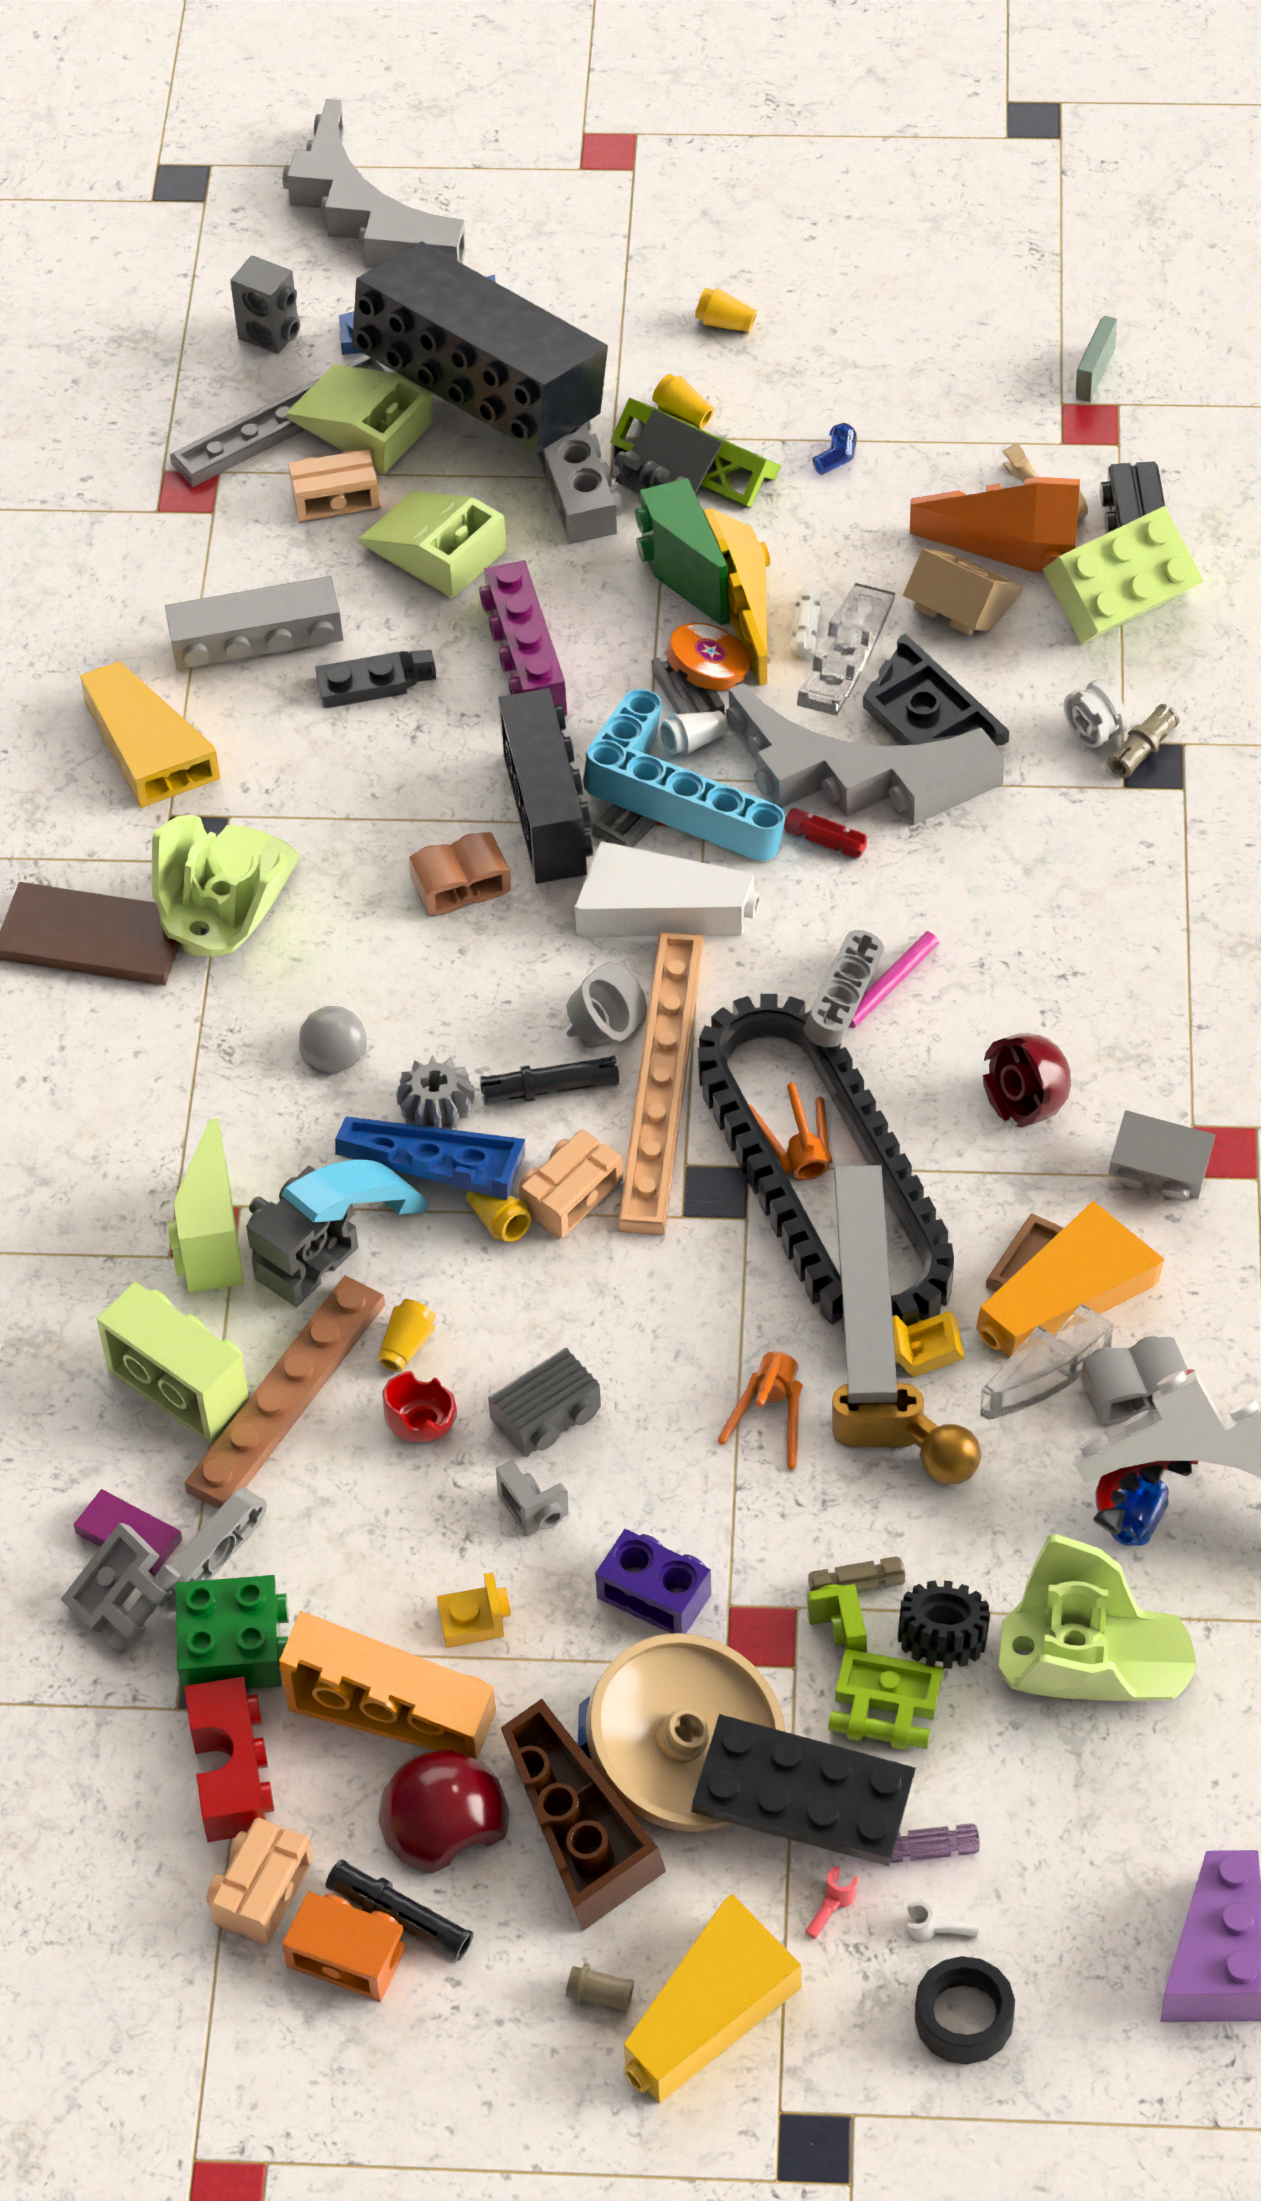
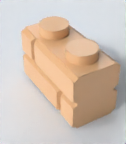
[288,449,380,522]
[519,1129,623,1239]
[206,1817,314,1945]

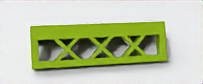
[610,397,781,507]

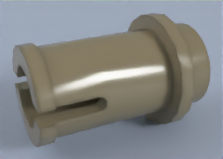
[566,1963,634,2013]

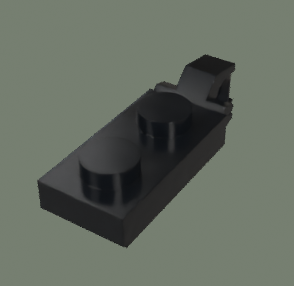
[315,650,436,708]

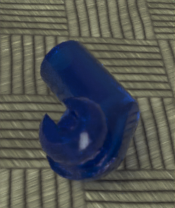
[812,423,857,475]

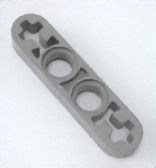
[804,930,884,1047]

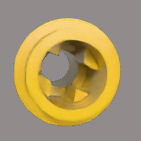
[695,287,757,333]
[652,374,715,428]
[466,1190,531,1242]
[377,1299,436,1372]

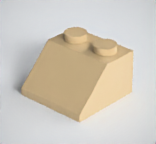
[902,549,1024,635]

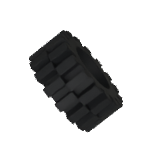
[897,1580,990,1669]

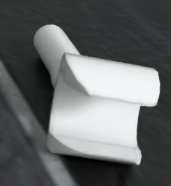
[905,1901,979,1942]

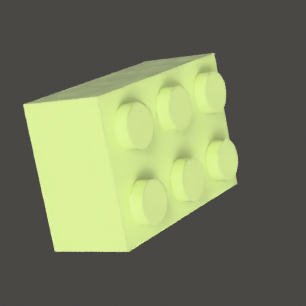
[1043,506,1204,645]
[96,1281,249,1445]

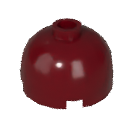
[983,1033,1071,1128]

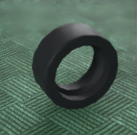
[914,1956,1015,2064]

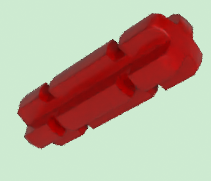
[784,808,867,858]

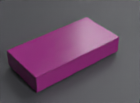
[73,1489,182,1576]

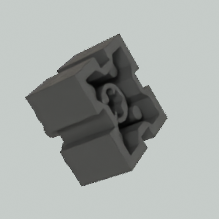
[246,1165,359,1308]

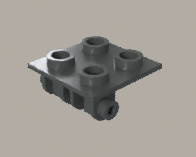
[614,409,723,494]

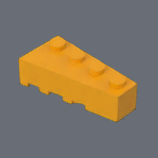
[279,1611,496,1760]

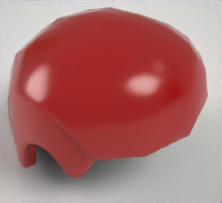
[382,1371,457,1443]

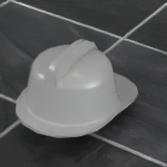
[566,962,647,1046]

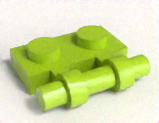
[828,1648,944,1750]

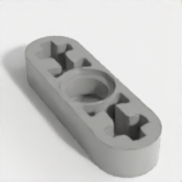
[169,1487,267,1604]

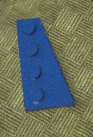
[335,1116,525,1200]

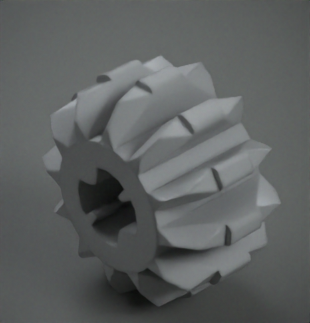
[396,1055,475,1130]

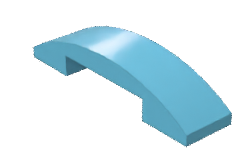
[281,1160,429,1222]

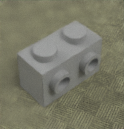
[1109,1110,1216,1200]

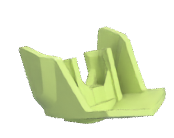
[152,814,300,957]
[998,1534,1197,1701]

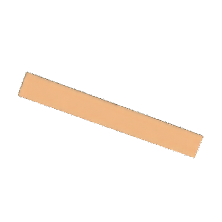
[618,932,704,1235]

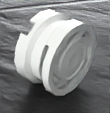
[1064,679,1128,748]

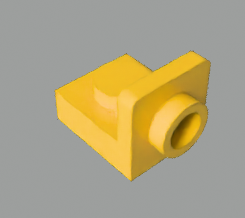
[436,1572,511,1648]

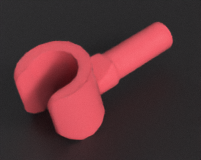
[805,1866,858,1939]

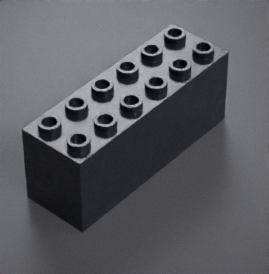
[352,241,608,453]

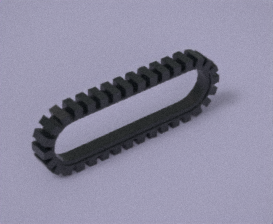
[697,994,954,1332]

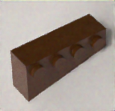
[501,1699,666,1931]

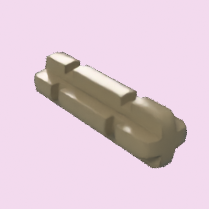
[808,1556,905,1593]

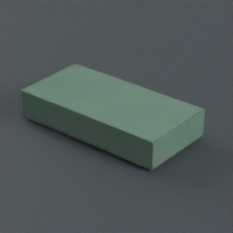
[1076,315,1117,402]

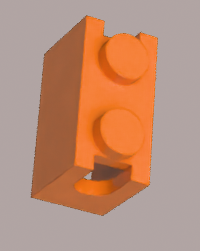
[282,1891,406,2002]

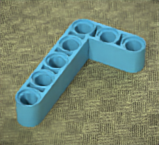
[583,689,785,861]

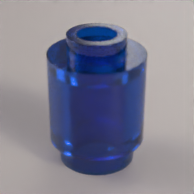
[1111,1476,1169,1546]

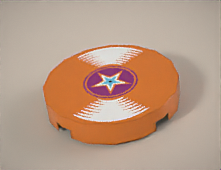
[666,622,751,691]

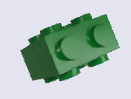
[176,1575,289,1694]

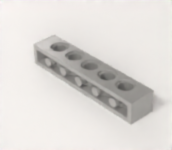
[536,420,622,544]

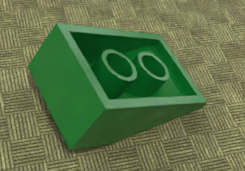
[635,478,729,625]

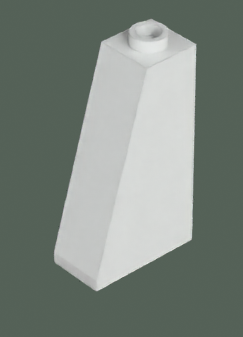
[575,841,760,937]

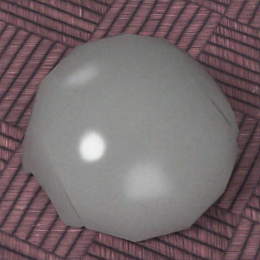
[299,1006,367,1073]

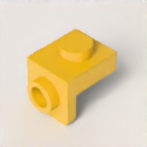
[892,1311,965,1378]

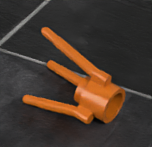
[748,1082,833,1180]
[718,1351,803,1470]

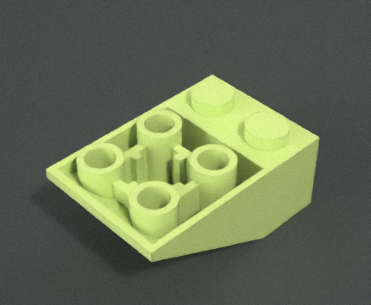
[285,364,433,474]
[358,491,507,599]

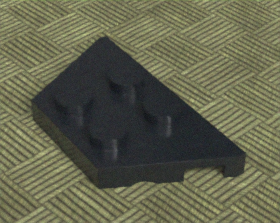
[863,633,1009,746]

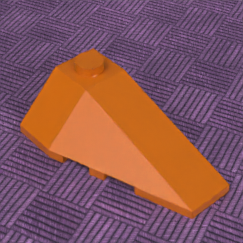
[910,477,1080,572]

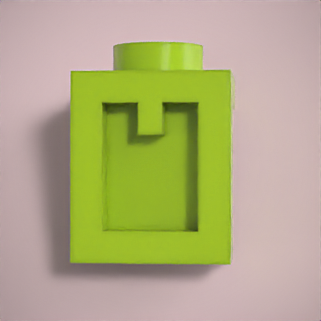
[806,1584,867,1652]

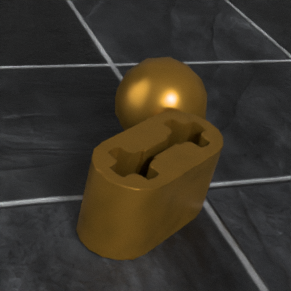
[832,1383,982,1484]

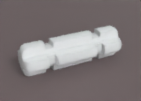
[790,585,822,659]

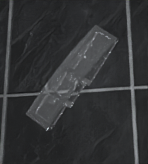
[797,583,895,716]

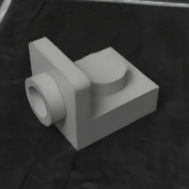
[496,1460,568,1536]

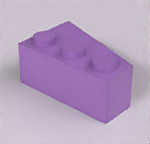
[1160,1850,1261,2022]

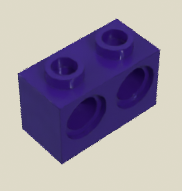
[595,1529,712,1634]

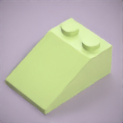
[167,1118,244,1293]

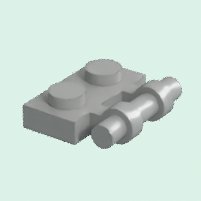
[61,1523,180,1654]

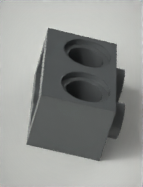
[230,255,300,354]

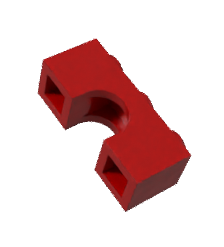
[184,1676,275,1843]

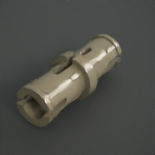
[1107,704,1180,778]

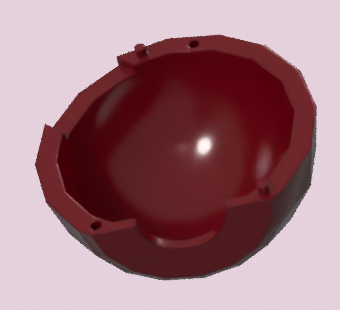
[378,1750,509,1873]

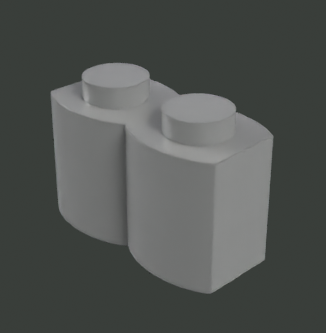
[1081,1336,1188,1425]

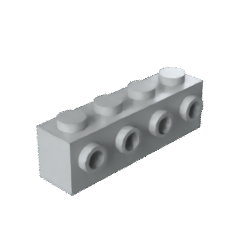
[165,576,343,670]

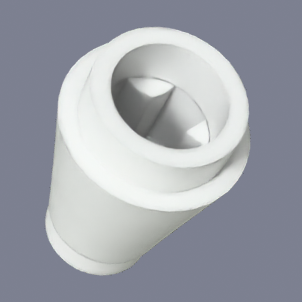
[660,710,728,756]

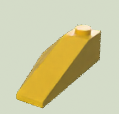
[703,508,771,686]

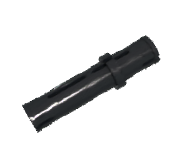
[480,1055,619,1105]
[325,1859,474,1961]

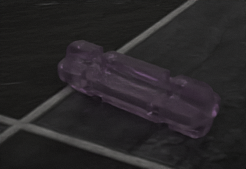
[891,1823,980,1863]

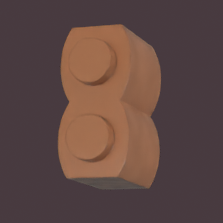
[409,832,511,915]

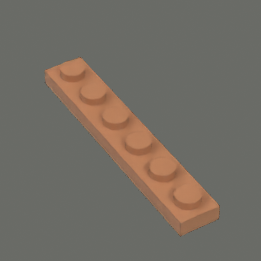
[185,1275,385,1509]

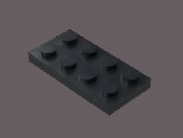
[691,1714,916,1867]

